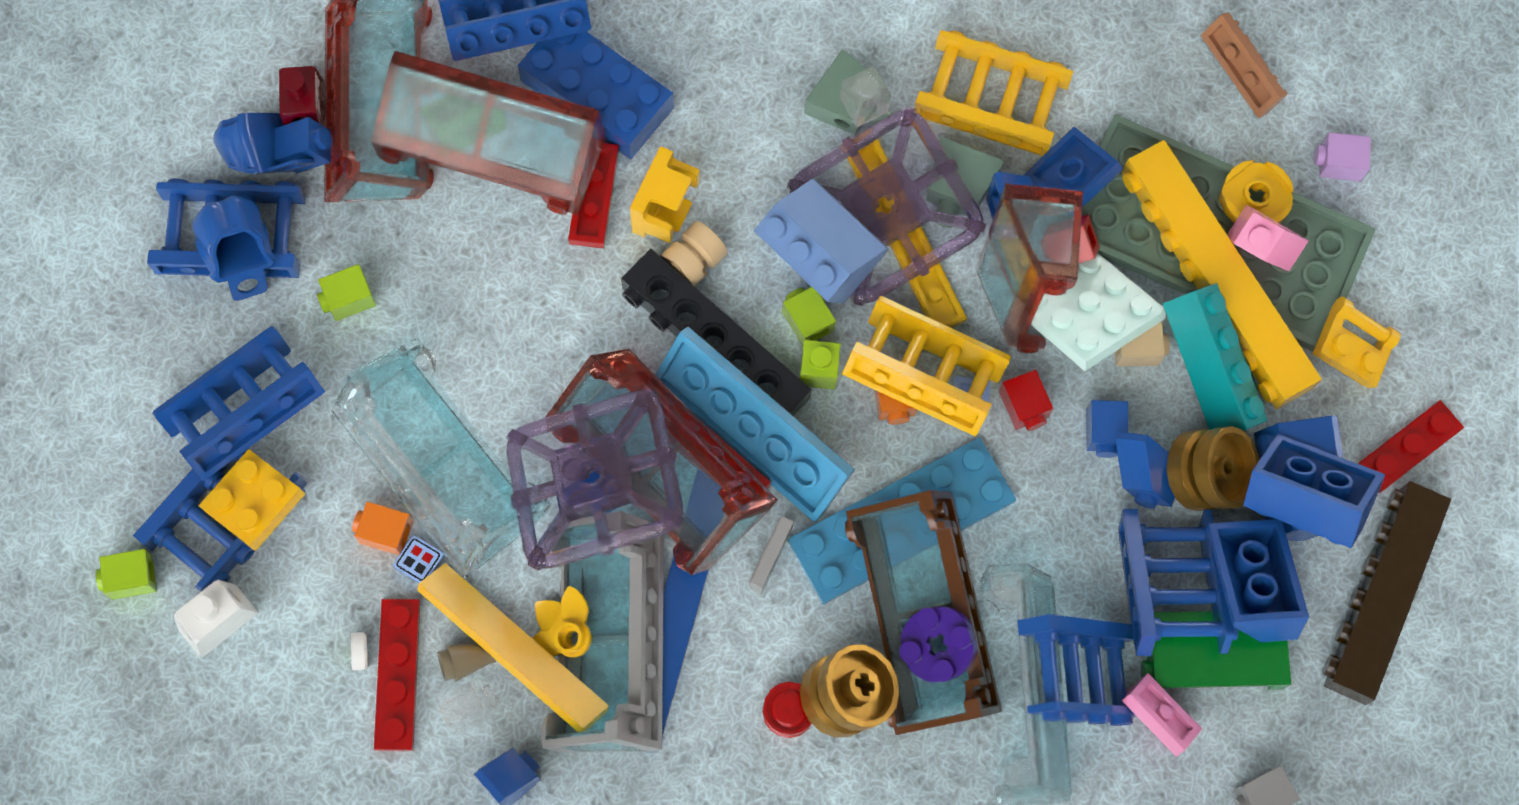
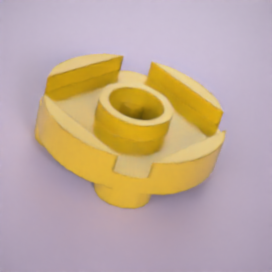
[1219,160,1294,223]

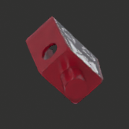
[279,66,325,127]

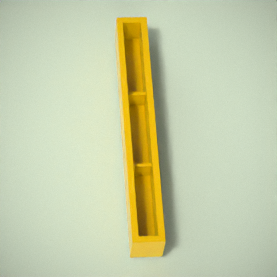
[1122,140,1322,410]

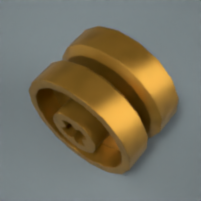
[1167,426,1259,511]
[800,645,899,738]

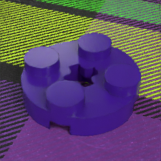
[899,606,978,683]

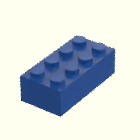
[518,31,674,160]

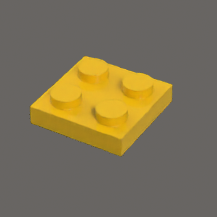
[199,449,305,552]

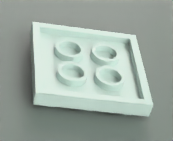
[1010,253,1166,371]

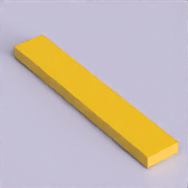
[844,136,967,328]
[417,563,609,735]

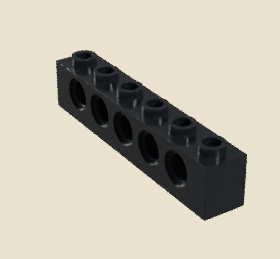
[621,248,812,416]

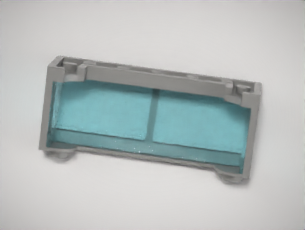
[541,511,664,753]

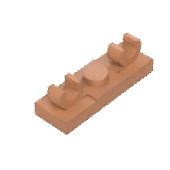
[1200,12,1288,118]

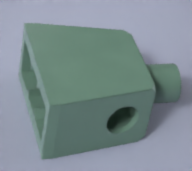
[804,49,893,135]
[926,137,1004,228]

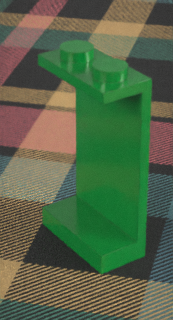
[1141,611,1292,690]

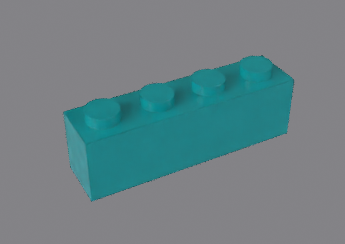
[1163,283,1268,431]

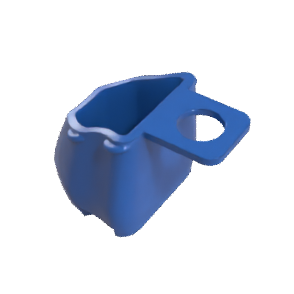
[213,113,314,174]
[192,195,275,301]

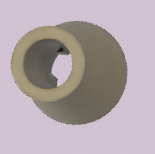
[437,643,496,682]

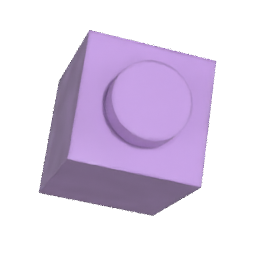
[1313,132,1371,181]

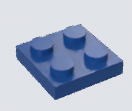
[1023,127,1123,218]

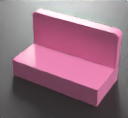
[1122,673,1202,757]

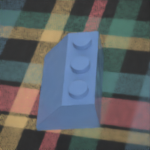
[754,179,889,304]

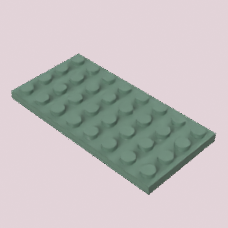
[1065,114,1376,351]

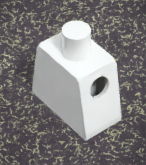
[174,580,259,659]

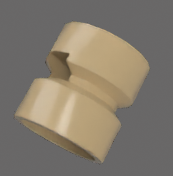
[660,221,728,287]

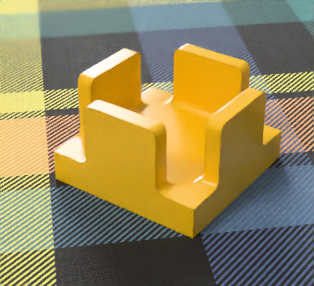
[630,146,700,243]

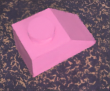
[1227,204,1309,271]

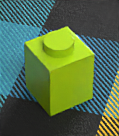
[316,264,376,322]
[782,287,836,347]
[800,340,841,390]
[95,549,157,600]

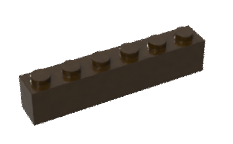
[1322,481,1452,705]

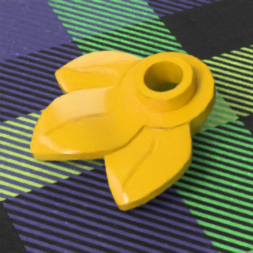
[532,586,592,658]

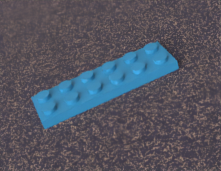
[651,327,855,523]
[787,437,1017,605]

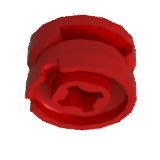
[762,682,812,738]

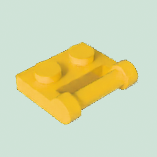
[1312,296,1401,389]

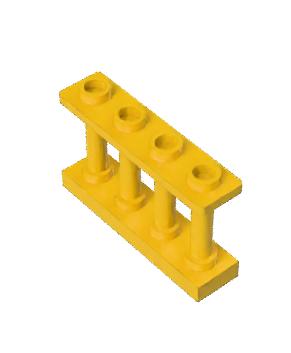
[913,30,1074,156]
[842,296,1011,437]

